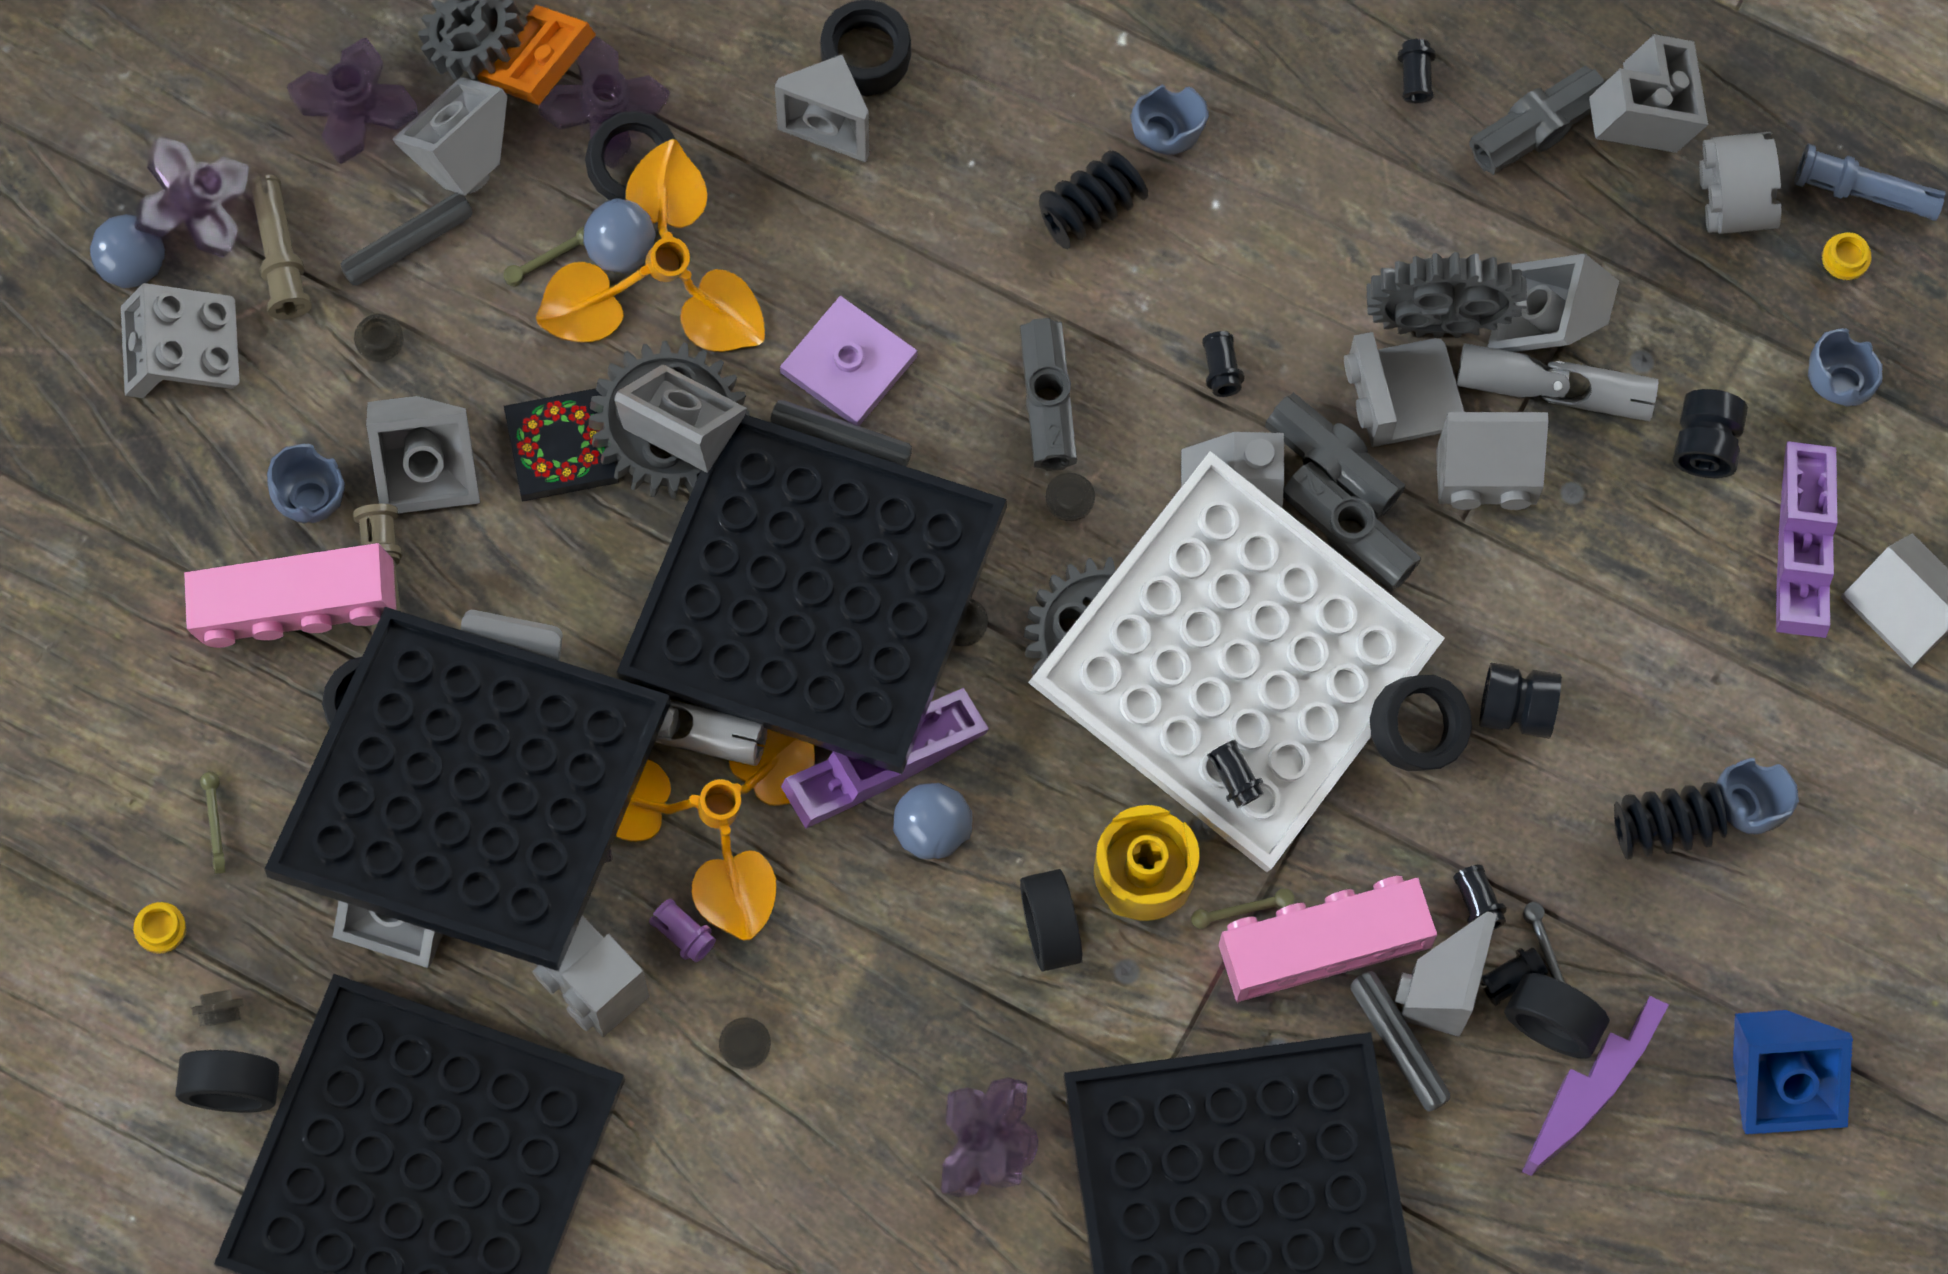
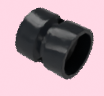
[1673,389,1748,479]
[1479,662,1562,739]

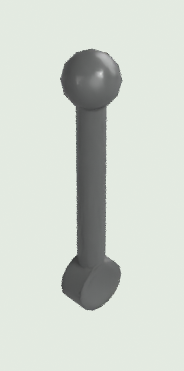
[1523,902,1569,985]

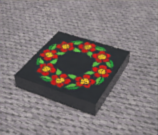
[504,388,619,502]

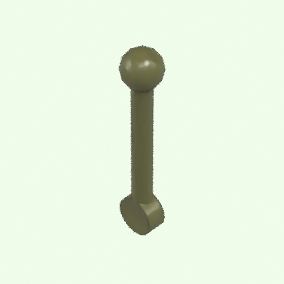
[504,227,584,286]
[200,772,225,874]
[1191,889,1295,929]

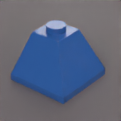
[1733,1010,1853,1135]

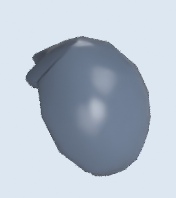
[1130,85,1209,155]
[583,198,656,274]
[90,214,165,289]
[1808,328,1882,407]
[267,444,345,524]
[1716,758,1799,835]
[893,783,972,859]

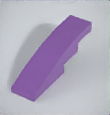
[1776,441,1837,638]
[781,688,989,829]
[1522,996,1669,1176]

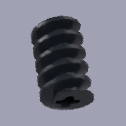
[1039,151,1148,249]
[1614,782,1727,860]

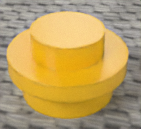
[1822,232,1872,280]
[133,902,186,954]

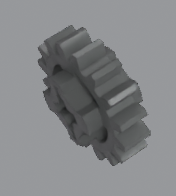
[418,0,524,80]

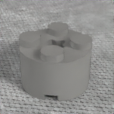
[1700,132,1781,234]

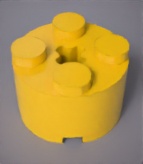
[1094,805,1199,921]

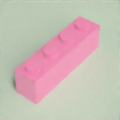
[184,543,396,648]
[1218,876,1437,1002]

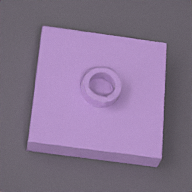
[780,296,917,426]

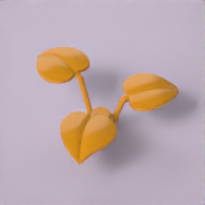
[536,139,765,352]
[615,729,815,941]

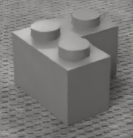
[1589,34,1708,153]
[532,915,649,1037]

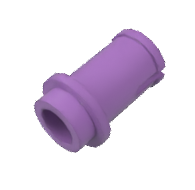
[649,898,716,962]

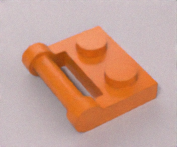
[477,5,596,105]

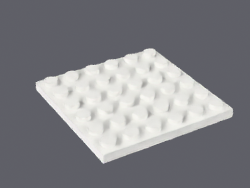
[1028,451,1445,872]

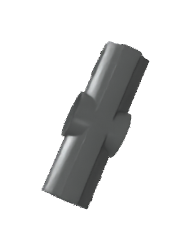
[1469,66,1605,175]
[1020,318,1077,471]
[1265,392,1405,519]
[1283,461,1421,592]

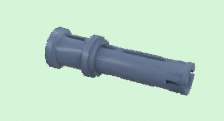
[1794,144,1946,221]

